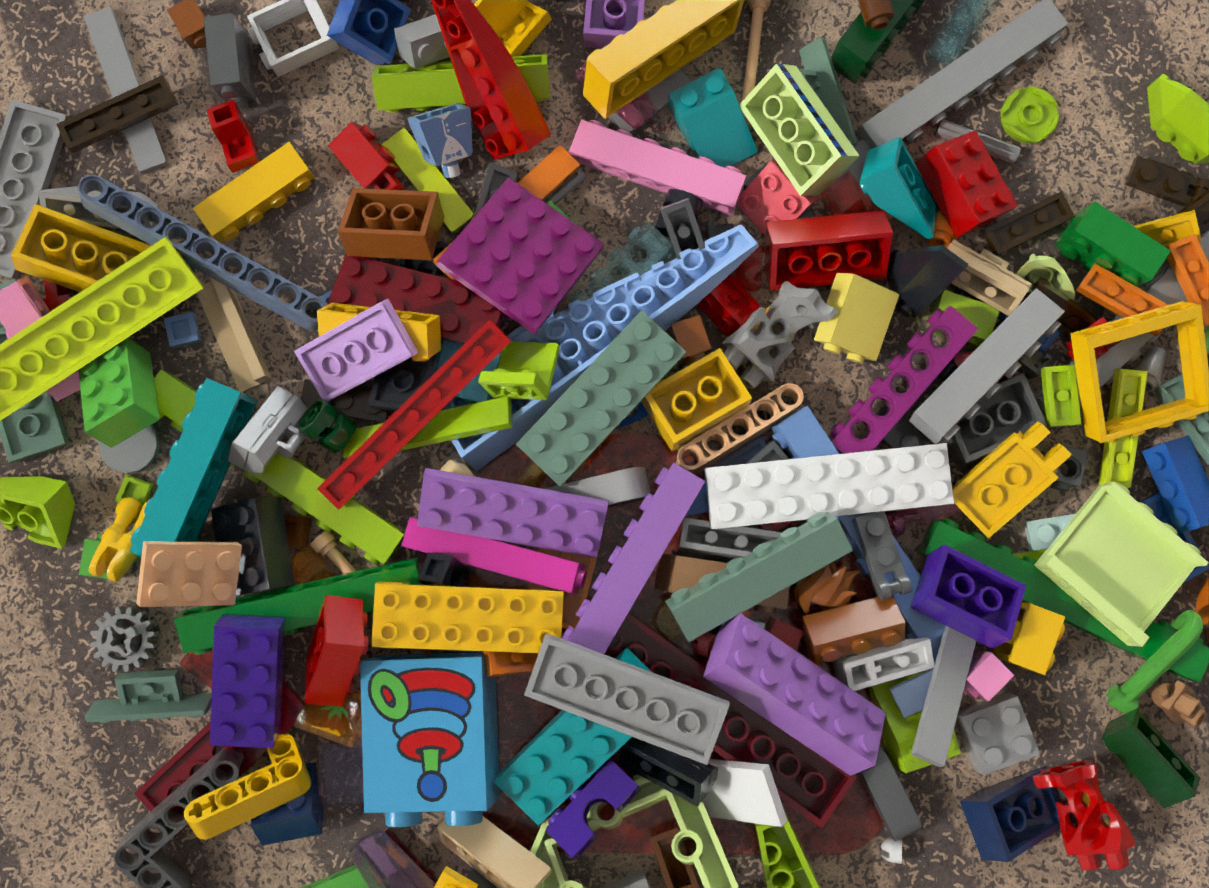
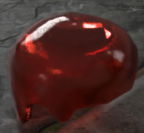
[734,245,765,292]

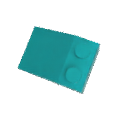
[667,68,758,168]
[859,136,938,239]

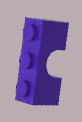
[545,760,641,860]

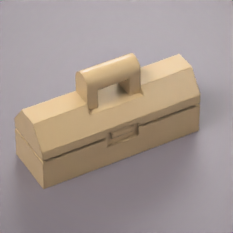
[947,239,1032,316]

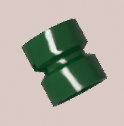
[298,399,356,453]

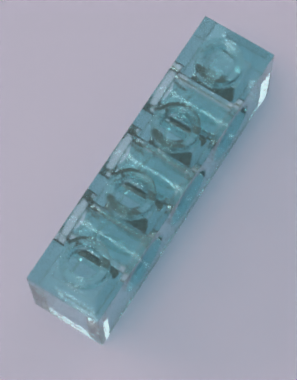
[569,222,673,319]

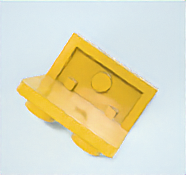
[474,0,552,56]

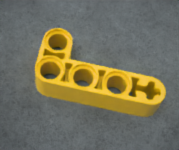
[184,734,311,840]

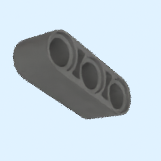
[859,747,922,842]

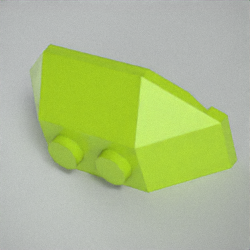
[1147,74,1209,164]

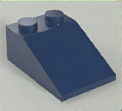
[960,766,1061,862]

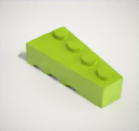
[754,799,822,888]

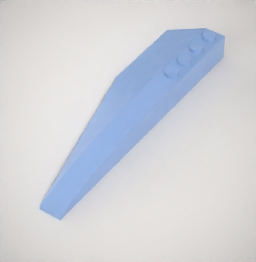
[442,225,759,471]

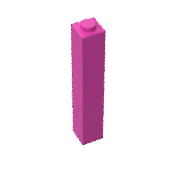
[402,517,587,594]

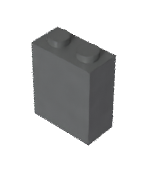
[204,13,257,109]

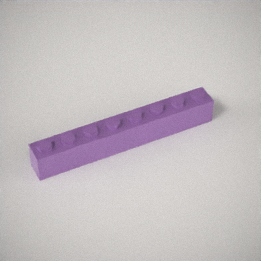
[562,462,705,654]

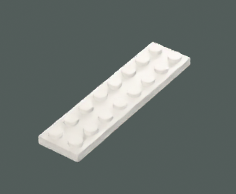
[704,443,954,529]

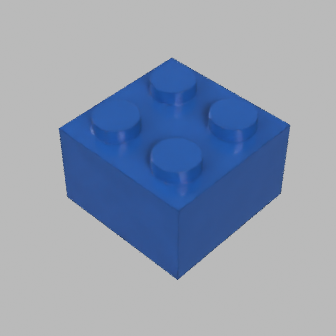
[326,0,411,64]

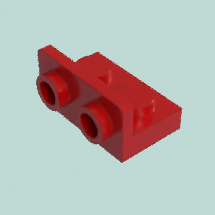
[697,274,761,337]

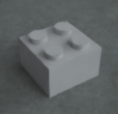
[955,692,1040,776]

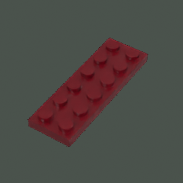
[327,254,504,345]
[134,679,311,838]

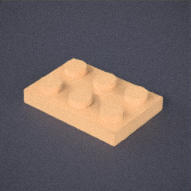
[136,541,242,607]

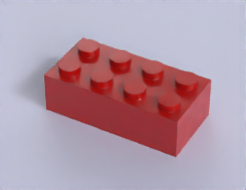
[764,210,893,291]

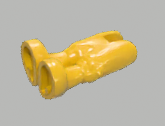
[88,497,147,582]

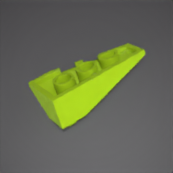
[0,476,75,549]

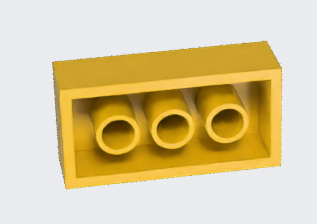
[11,204,151,292]

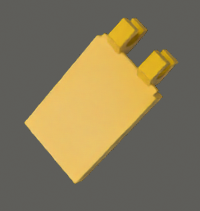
[952,421,1072,538]

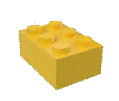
[641,348,752,451]

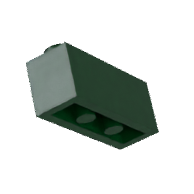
[1102,708,1200,808]

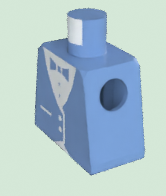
[408,103,473,178]

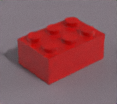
[914,130,1018,238]
[305,595,368,707]

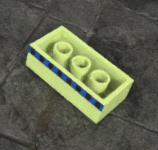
[739,64,859,196]

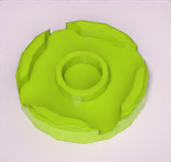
[1001,87,1059,144]

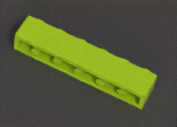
[372,54,550,113]

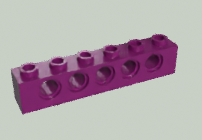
[829,305,978,454]

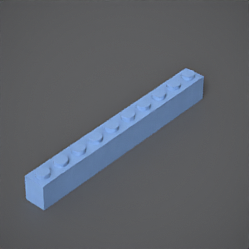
[771,406,975,671]

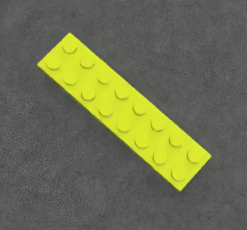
[0,236,204,421]

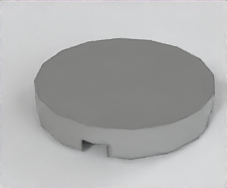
[98,425,160,474]

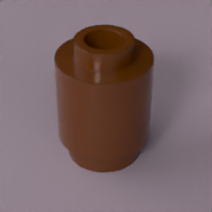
[858,0,895,30]

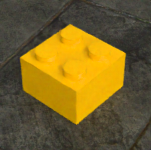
[992,602,1065,675]

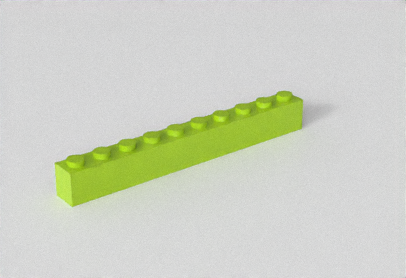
[154,369,405,566]

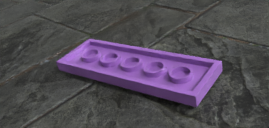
[417,468,608,558]

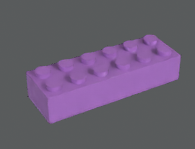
[703,613,886,776]

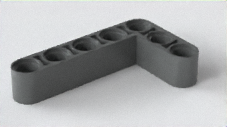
[114,749,242,888]

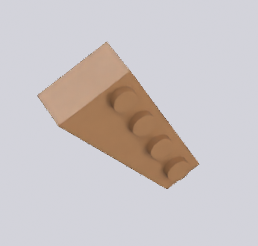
[654,553,790,613]

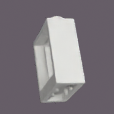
[247,0,340,77]

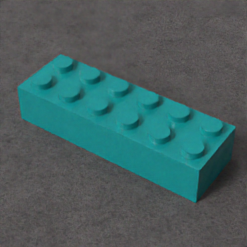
[129,378,259,557]
[494,647,651,826]

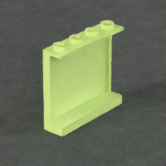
[1035,481,1209,647]

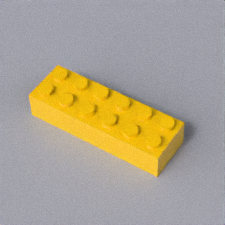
[583,0,744,119]

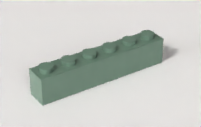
[665,511,853,642]

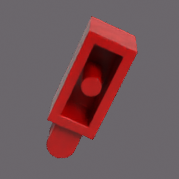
[328,121,405,190]

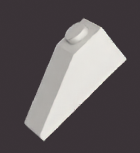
[833,637,935,691]

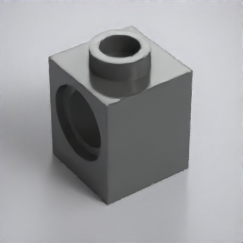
[1048,446,1088,491]

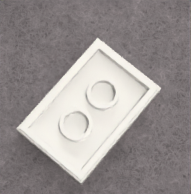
[703,759,787,827]

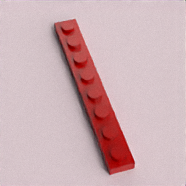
[317,319,512,510]

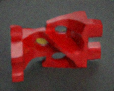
[1033,760,1135,871]

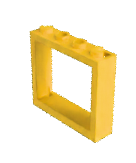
[1070,301,1209,443]

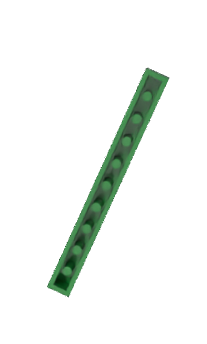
[917,518,1209,683]

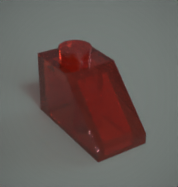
[821,171,874,215]

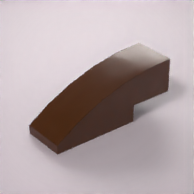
[650,827,704,888]

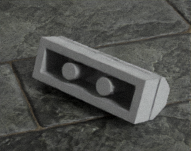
[228,386,308,473]

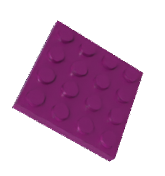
[437,177,604,335]

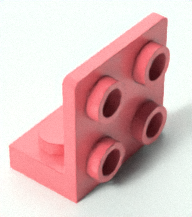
[737,159,822,236]

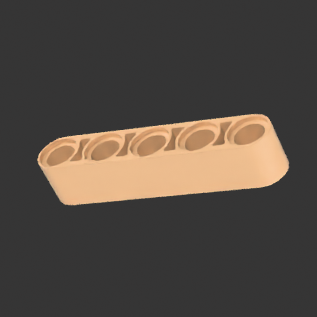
[676,383,804,475]

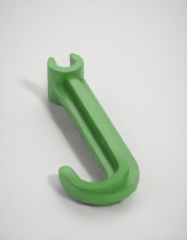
[1106,610,1203,714]

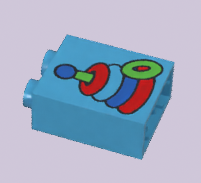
[360,652,500,827]

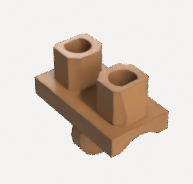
[1151,680,1207,729]

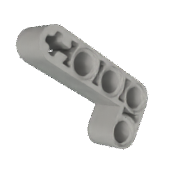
[546,467,651,506]

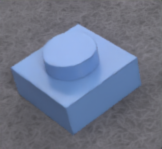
[164,312,202,348]

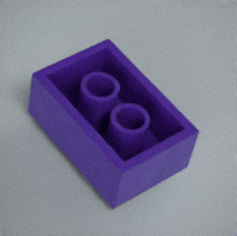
[910,544,1026,648]

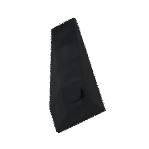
[887,245,968,318]

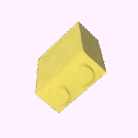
[814,273,899,364]

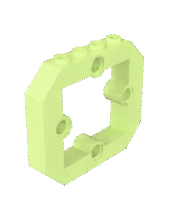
[530,774,739,888]

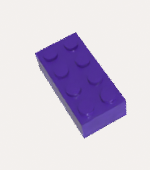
[210,614,285,748]

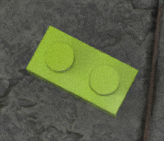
[1041,365,1081,428]

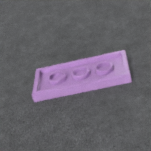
[294,298,419,401]

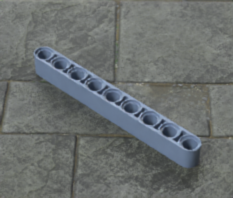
[78,175,327,331]

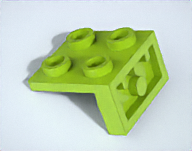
[478,342,560,400]

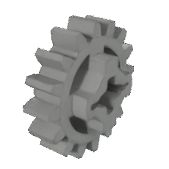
[90,606,159,672]

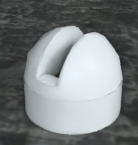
[881,838,902,864]

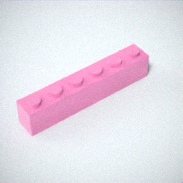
[569,119,746,216]

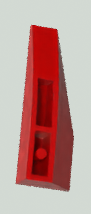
[431,0,551,160]

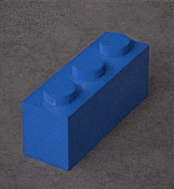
[1142,435,1209,535]

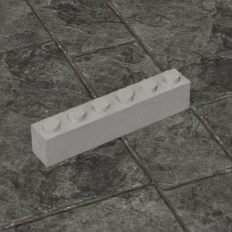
[909,288,1065,444]

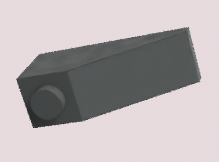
[660,198,705,260]

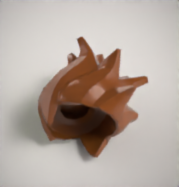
[794,560,860,614]

